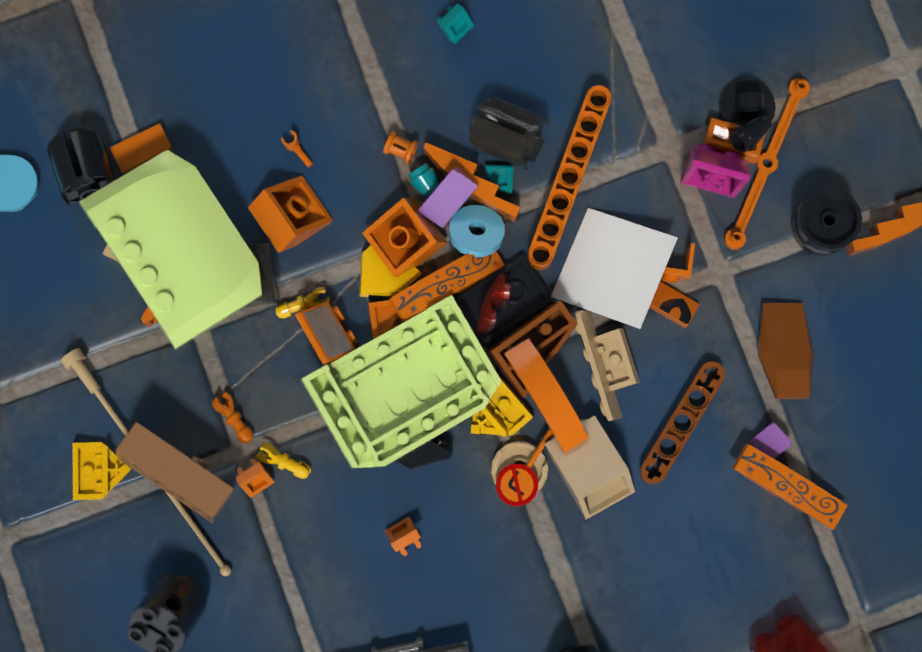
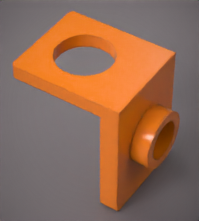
[662,243,695,283]

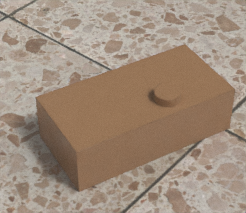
[115,422,234,523]

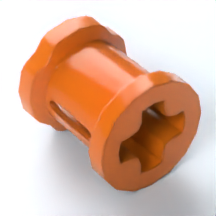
[383,130,419,165]

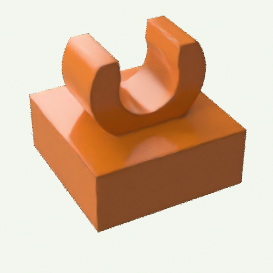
[235,458,275,498]
[385,516,421,556]

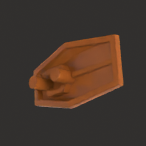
[758,303,814,399]

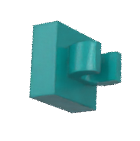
[436,4,474,44]

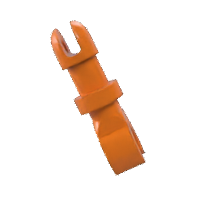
[212,392,254,444]

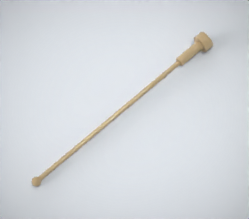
[61,348,231,576]

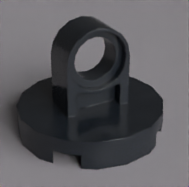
[719,80,776,125]

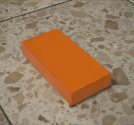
[110,123,173,174]

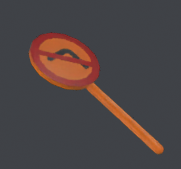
[496,429,552,506]

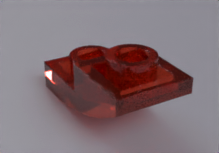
[477,274,510,334]

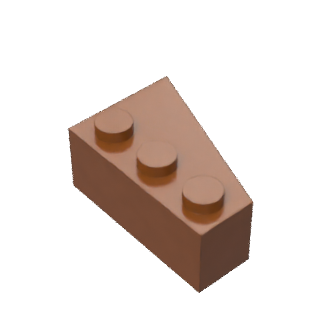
[488,301,577,398]

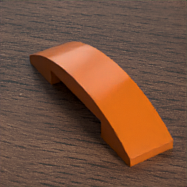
[504,339,589,453]

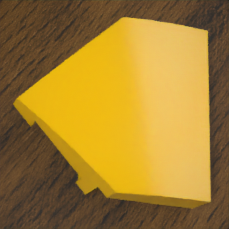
[359,245,422,298]
[471,373,535,436]
[72,442,131,500]

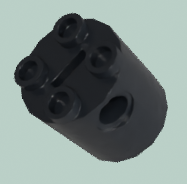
[128,573,207,652]

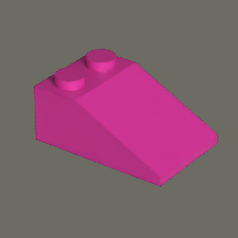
[681,144,750,198]

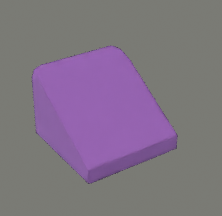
[749,422,793,459]

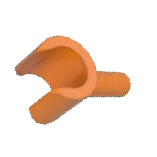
[281,130,313,168]

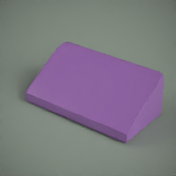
[418,167,479,228]

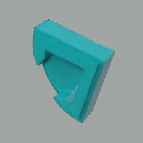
[485,165,513,195]

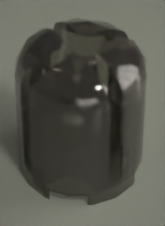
[469,97,549,170]

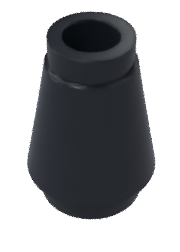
[730,114,772,153]

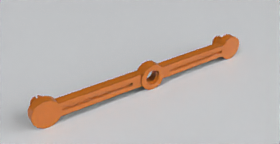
[724,78,810,250]

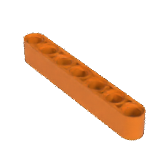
[527,85,611,271]

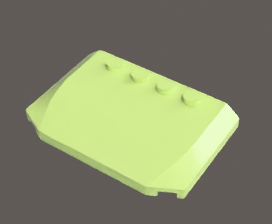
[79,150,262,350]
[301,295,502,468]

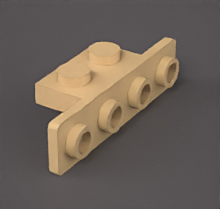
[575,310,640,421]

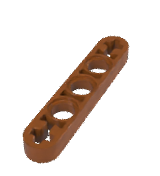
[639,362,725,484]

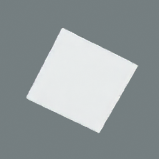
[551,208,678,329]

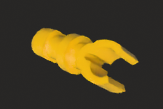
[276,287,330,319]
[256,442,311,479]

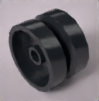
[791,188,862,256]

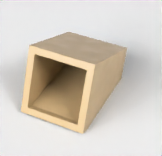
[545,416,635,520]

